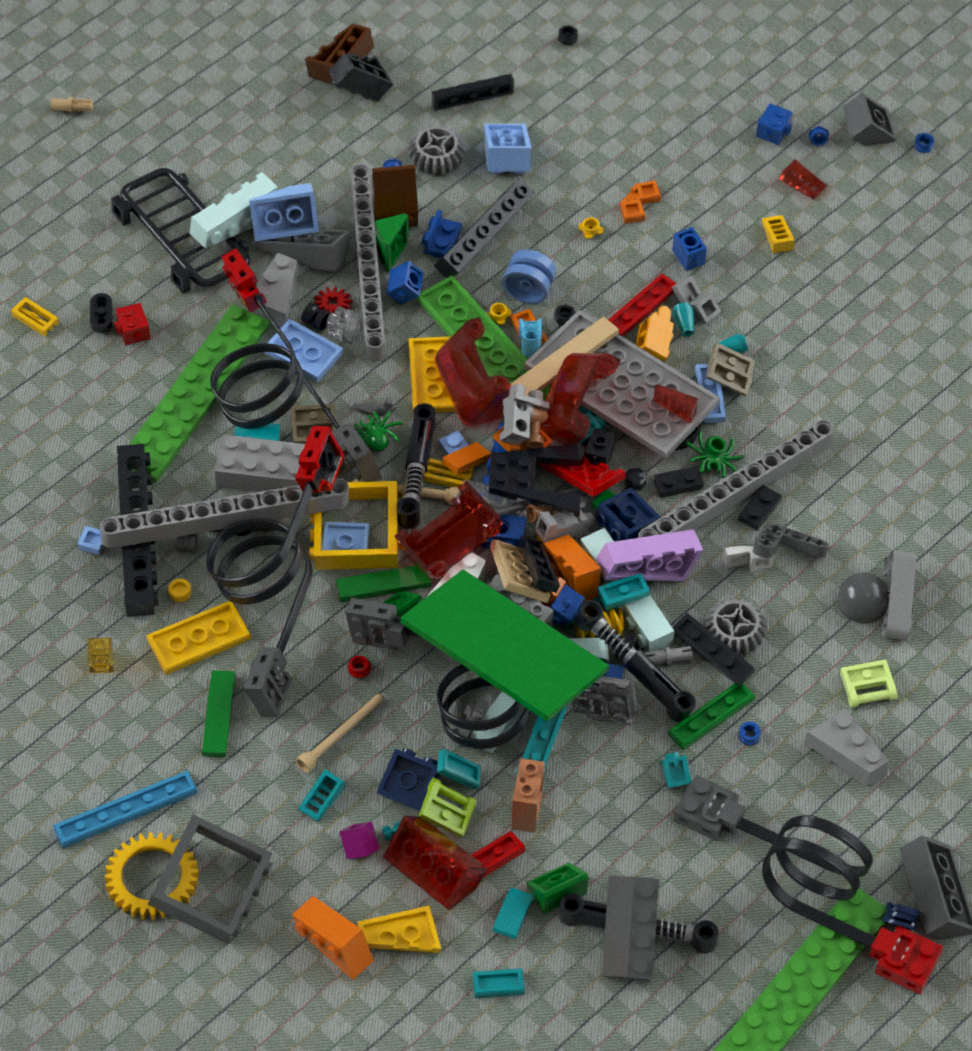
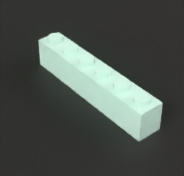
[580,528,674,652]

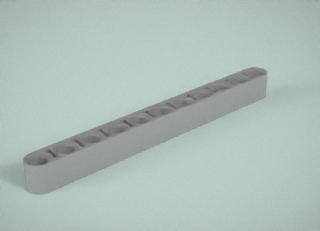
[351,164,385,361]
[638,420,834,538]
[100,478,349,548]

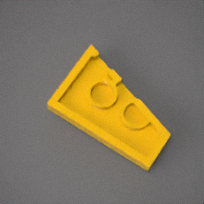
[357,906,441,953]

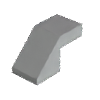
[672,275,721,323]

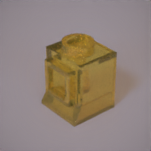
[88,637,114,673]

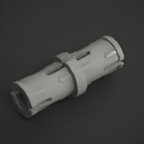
[644,646,692,666]

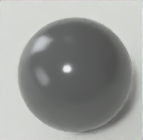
[838,572,889,623]

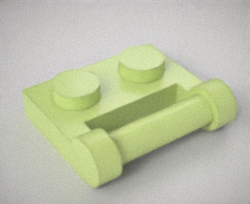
[840,660,898,708]

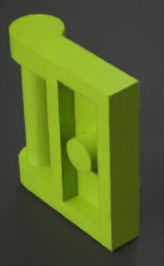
[419,778,476,838]

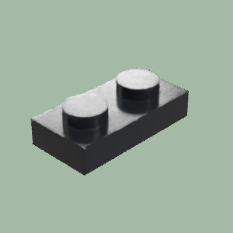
[654,466,704,498]
[738,485,782,531]

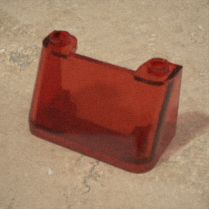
[435,317,512,427]
[540,353,621,445]
[394,481,502,579]

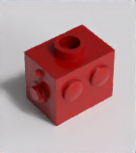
[114,303,150,346]

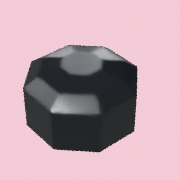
[558,25,578,45]
[554,304,576,326]
[625,468,647,490]

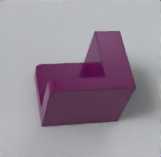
[339,821,379,859]

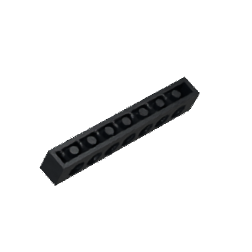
[117,444,159,617]

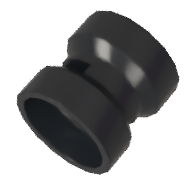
[301,302,332,332]

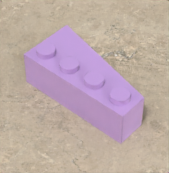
[596,529,703,581]

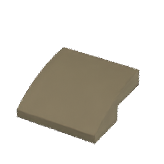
[706,343,755,396]
[290,403,336,444]

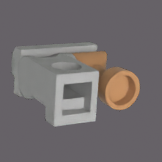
[500,384,549,449]
[526,492,595,543]

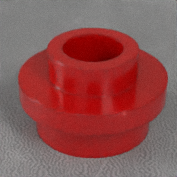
[347,655,371,678]

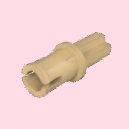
[50,97,93,113]

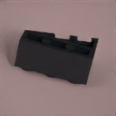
[328,54,394,101]

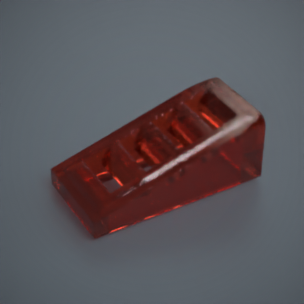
[779,159,827,200]
[653,384,698,423]

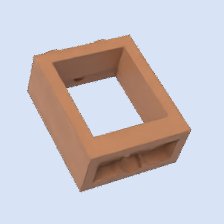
[511,758,545,833]

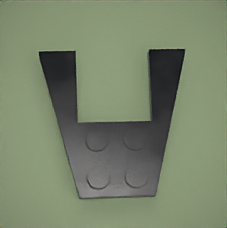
[488,443,582,517]

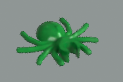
[354,411,403,451]
[686,431,744,478]

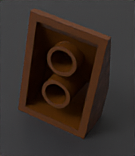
[372,165,418,228]

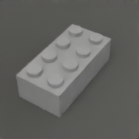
[214,434,305,492]

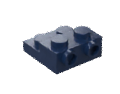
[594,488,661,541]
[376,748,440,812]

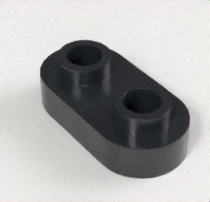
[90,293,113,333]

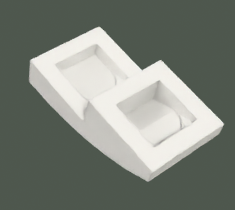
[723,546,774,571]

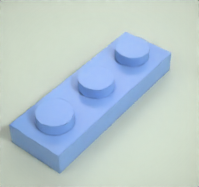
[695,364,726,423]

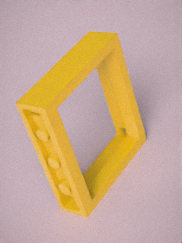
[309,481,398,570]

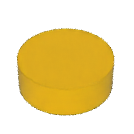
[168,578,192,602]

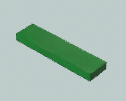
[336,563,431,602]
[202,670,236,757]
[668,684,755,751]

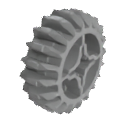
[408,124,465,175]
[704,596,767,656]

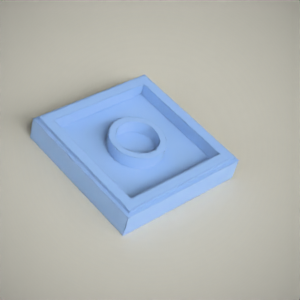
[322,521,370,550]

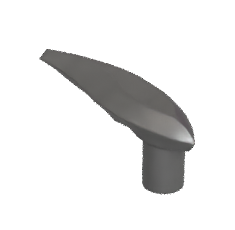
[353,397,396,414]

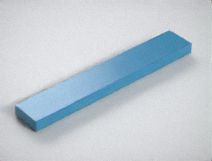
[53,770,198,848]

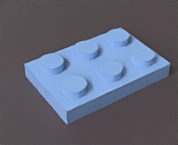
[264,319,343,383]

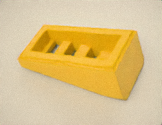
[761,215,795,253]

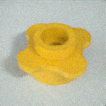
[578,217,604,239]
[487,303,512,325]

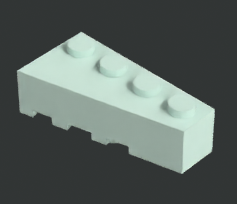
[190,172,278,248]

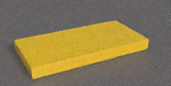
[408,336,457,413]
[146,601,251,675]

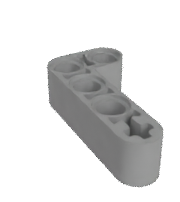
[882,550,916,641]

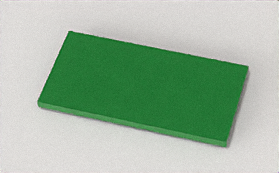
[400,569,609,722]

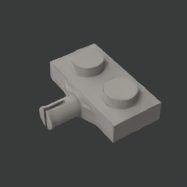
[451,697,488,746]

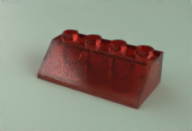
[383,815,487,910]

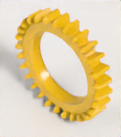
[105,832,199,921]

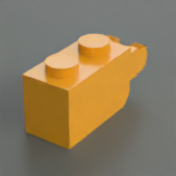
[635,305,674,362]

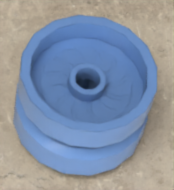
[502,250,556,304]

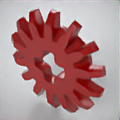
[314,287,352,319]

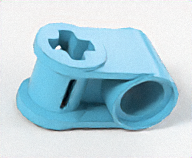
[519,318,542,357]

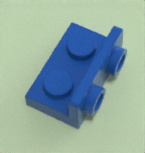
[421,210,462,258]

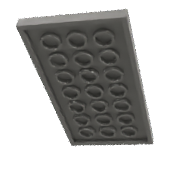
[524,310,720,459]

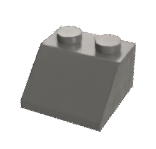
[843,93,897,146]

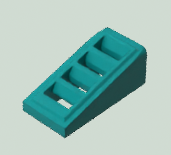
[298,769,346,822]

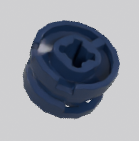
[882,902,920,931]

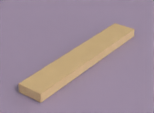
[506,316,619,396]

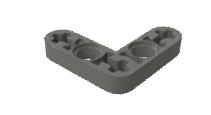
[753,523,829,558]

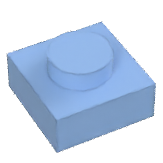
[439,431,468,455]
[77,526,104,555]

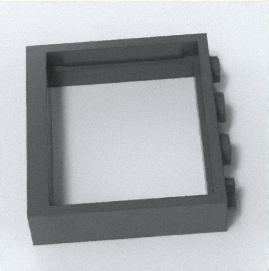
[147,814,273,944]

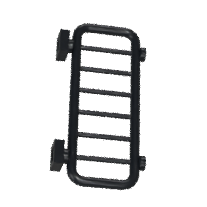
[111,168,250,294]

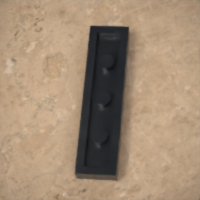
[432,74,514,111]
[518,535,560,593]
[673,613,755,687]

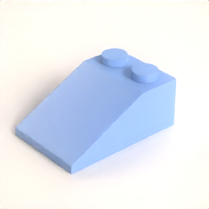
[484,124,531,174]
[249,183,319,242]

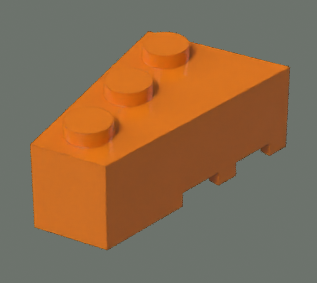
[544,534,601,604]
[292,896,374,980]

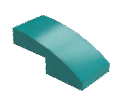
[234,423,281,441]
[492,887,534,939]

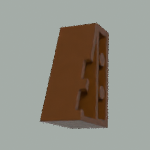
[305,23,374,84]

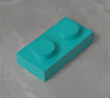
[597,573,650,610]

